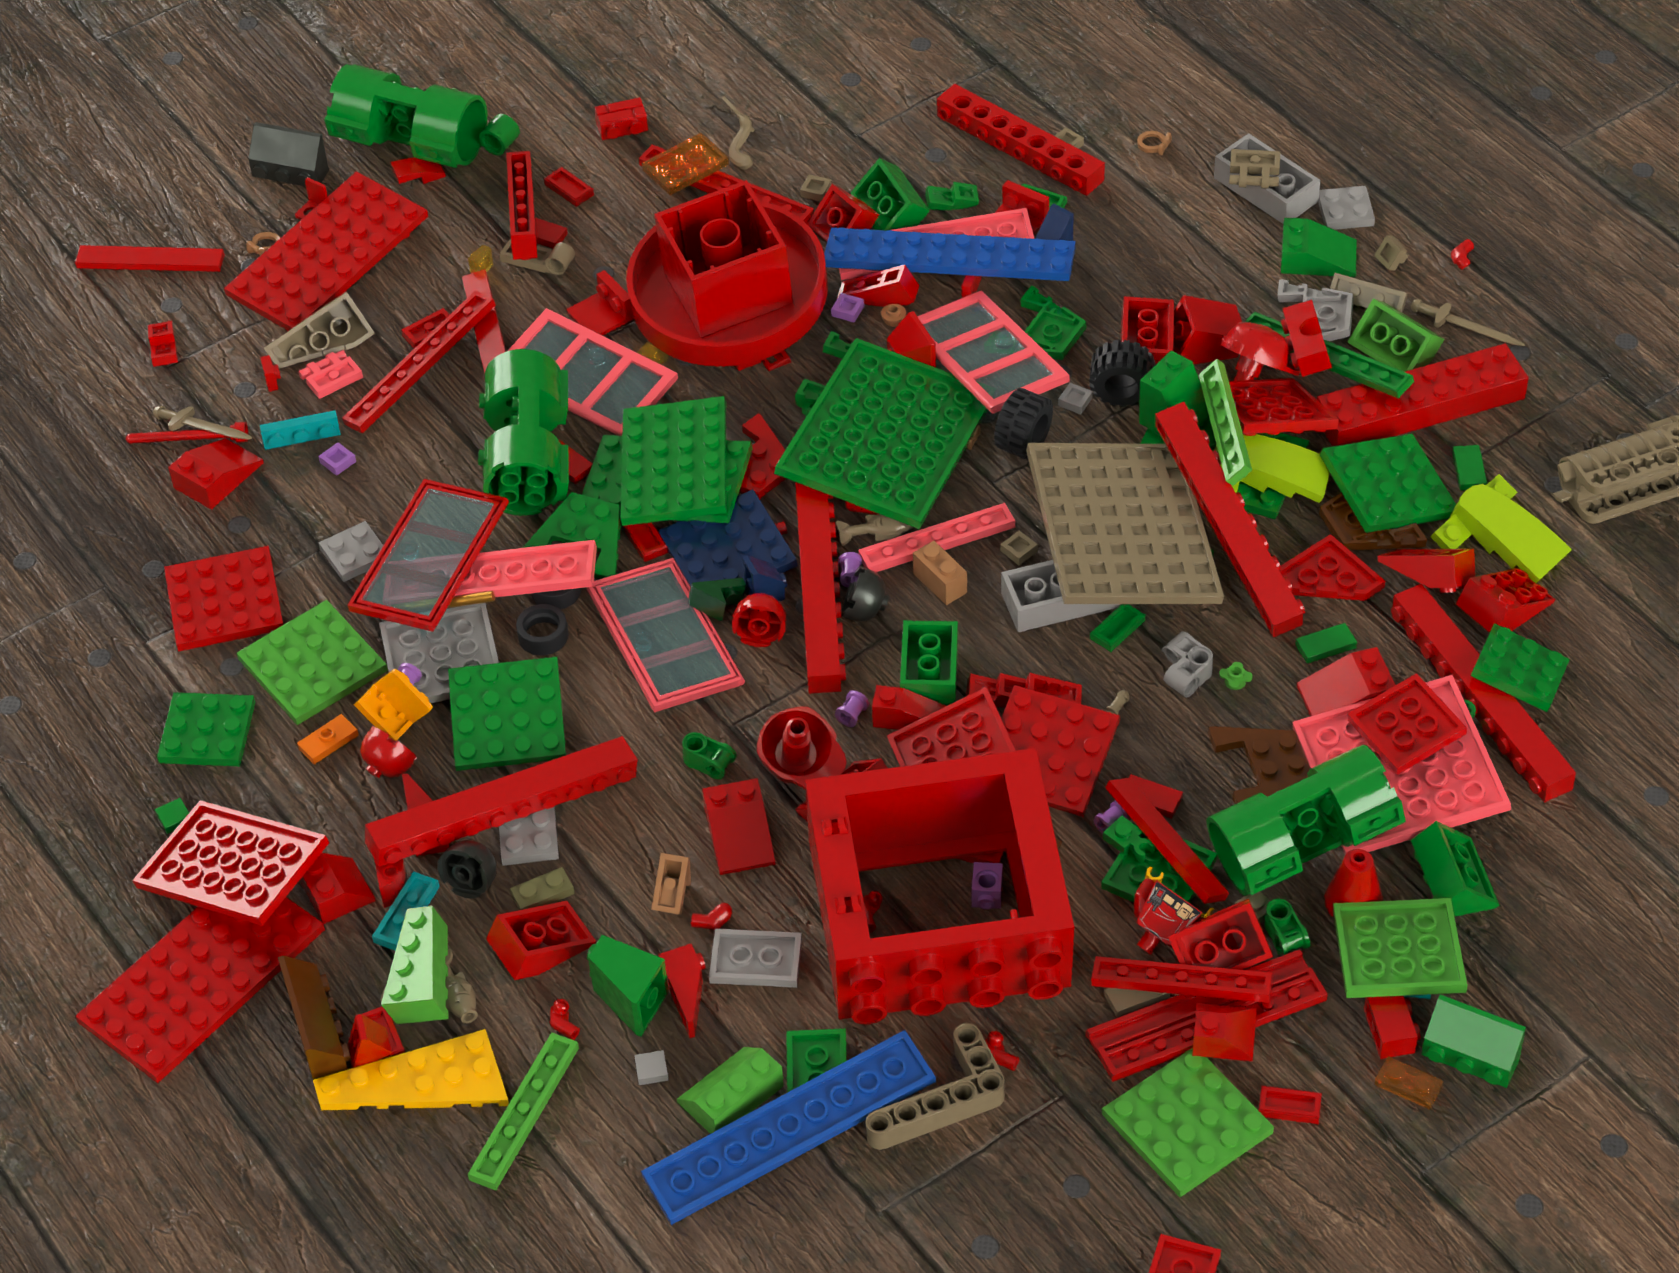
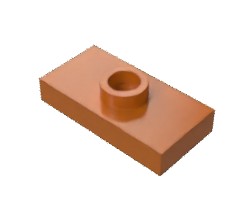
[297,714,359,765]

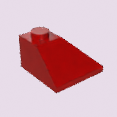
[807,184,879,241]
[887,311,936,368]
[1192,1003,1257,1062]

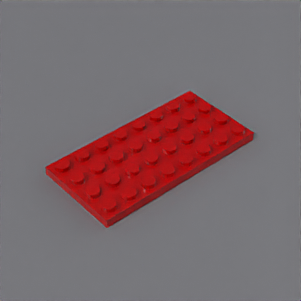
[224,171,428,331]
[75,897,325,1083]

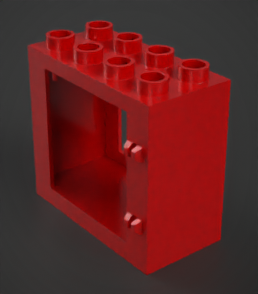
[805,748,1075,1024]

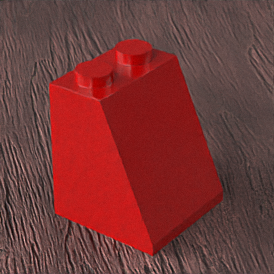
[1173,295,1242,364]

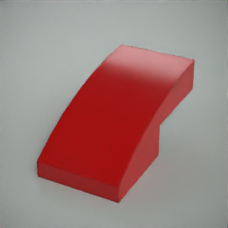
[390,157,446,184]
[147,321,178,367]

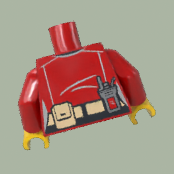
[1134,867,1215,955]

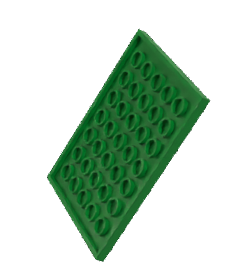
[774,338,997,529]

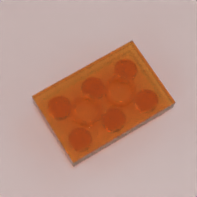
[642,133,729,196]

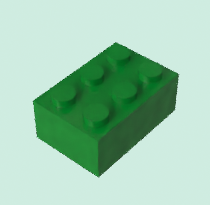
[900,620,958,705]

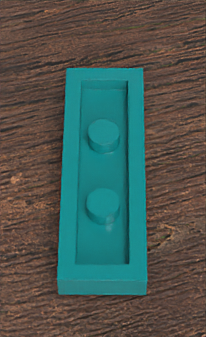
[260,410,341,450]
[372,871,440,951]

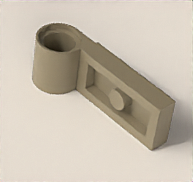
[500,239,575,275]

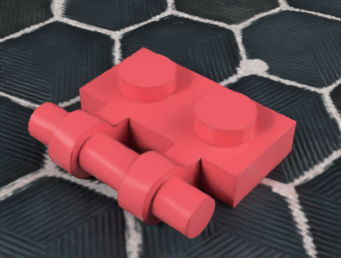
[298,350,363,399]

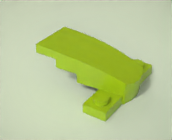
[1214,434,1330,503]
[1431,474,1572,583]

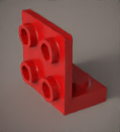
[995,180,1049,236]
[567,270,634,336]

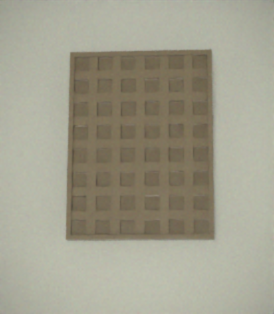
[1026,443,1224,604]

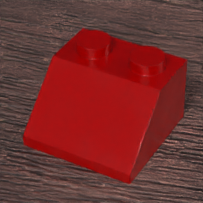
[300,852,376,924]

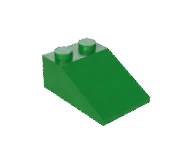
[1281,218,1357,277]

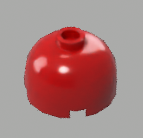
[732,593,786,647]
[360,726,417,779]

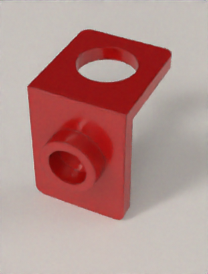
[295,177,328,220]

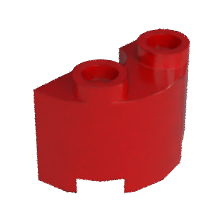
[374,859,408,908]

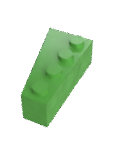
[381,906,448,1024]

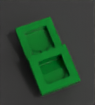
[925,182,979,210]

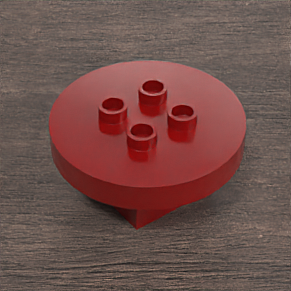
[626,180,828,367]

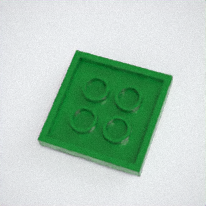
[1470,623,1570,712]
[157,692,255,767]
[1101,826,1218,903]

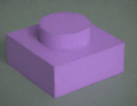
[831,293,864,323]
[319,442,356,476]

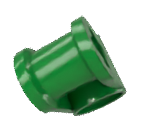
[682,732,737,780]
[1264,898,1310,957]

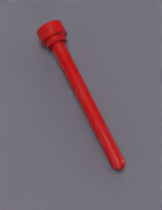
[125,422,249,444]

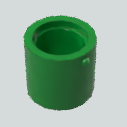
[479,114,520,155]

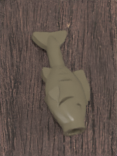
[836,514,913,546]
[445,949,478,1024]

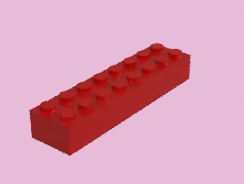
[1317,343,1529,447]

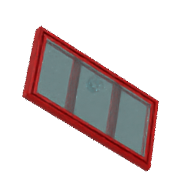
[347,479,509,632]

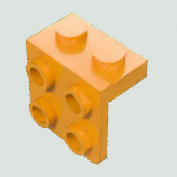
[354,669,433,741]

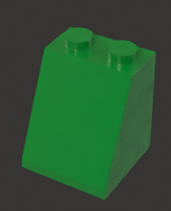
[1139,350,1209,435]
[587,935,669,1037]

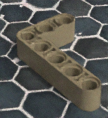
[866,1023,1005,1150]

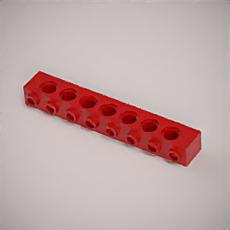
[937,84,1105,196]

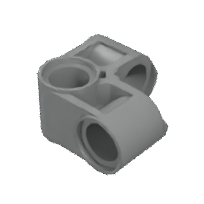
[1161,631,1213,698]

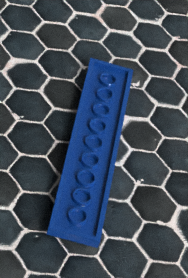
[824,228,1076,281]
[641,1030,936,1225]

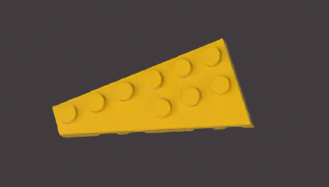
[313,1029,509,1110]

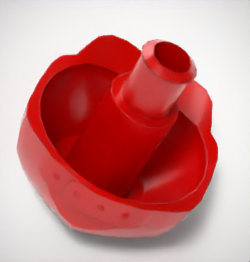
[1220,322,1300,381]
[757,706,847,790]

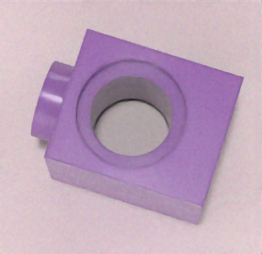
[972,862,1003,909]

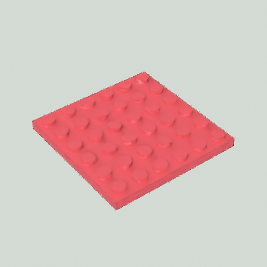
[1292,675,1511,855]

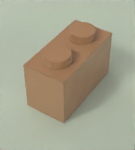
[913,541,967,605]

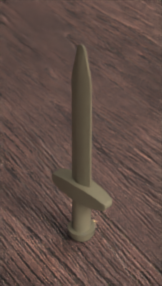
[1411,299,1525,347]
[153,406,252,440]

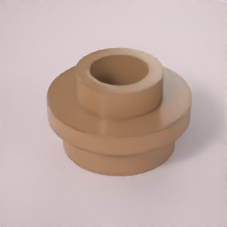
[881,304,906,327]

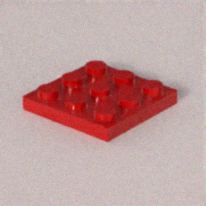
[1347,673,1467,775]

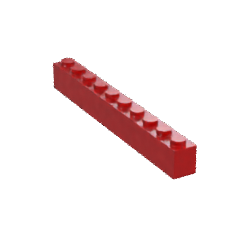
[1155,402,1305,638]
[795,482,846,694]
[1391,584,1576,803]
[365,736,638,867]

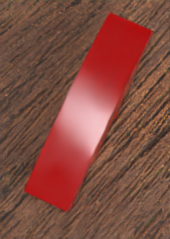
[966,673,1082,708]

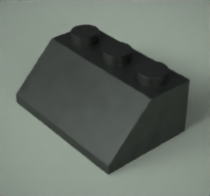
[248,122,329,186]

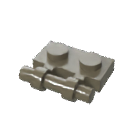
[1229,149,1280,189]

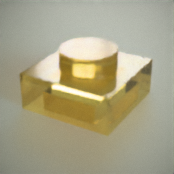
[468,244,494,274]
[636,342,668,365]

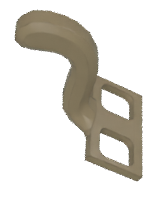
[722,96,755,170]

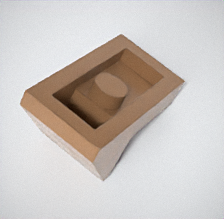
[651,853,691,915]

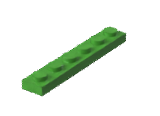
[1199,359,1252,486]
[468,1032,579,1191]

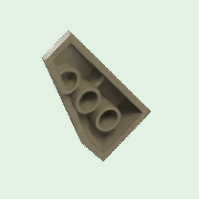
[264,292,375,368]

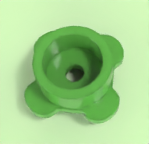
[1219,662,1252,690]

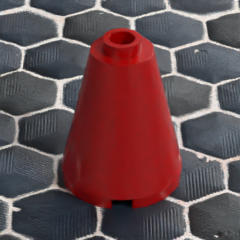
[1325,849,1383,918]

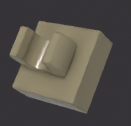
[1374,235,1409,271]

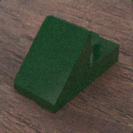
[688,578,746,621]

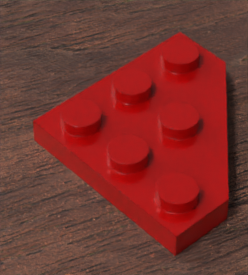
[1280,534,1386,601]

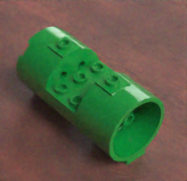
[324,64,488,168]
[478,349,569,516]
[1206,744,1406,896]

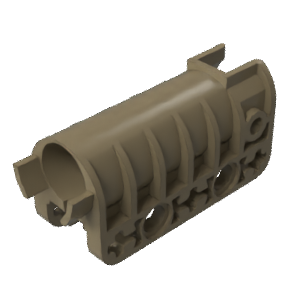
[1553,415,1679,524]

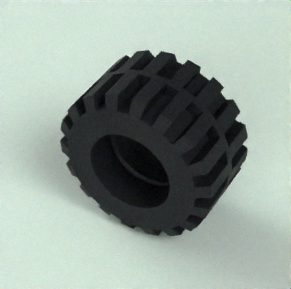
[1089,340,1156,407]
[994,388,1053,459]

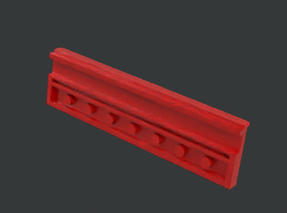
[1085,949,1328,1082]

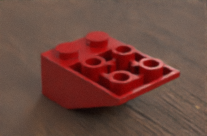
[1456,568,1556,632]

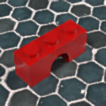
[1281,300,1332,377]

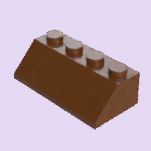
[278,956,351,1080]

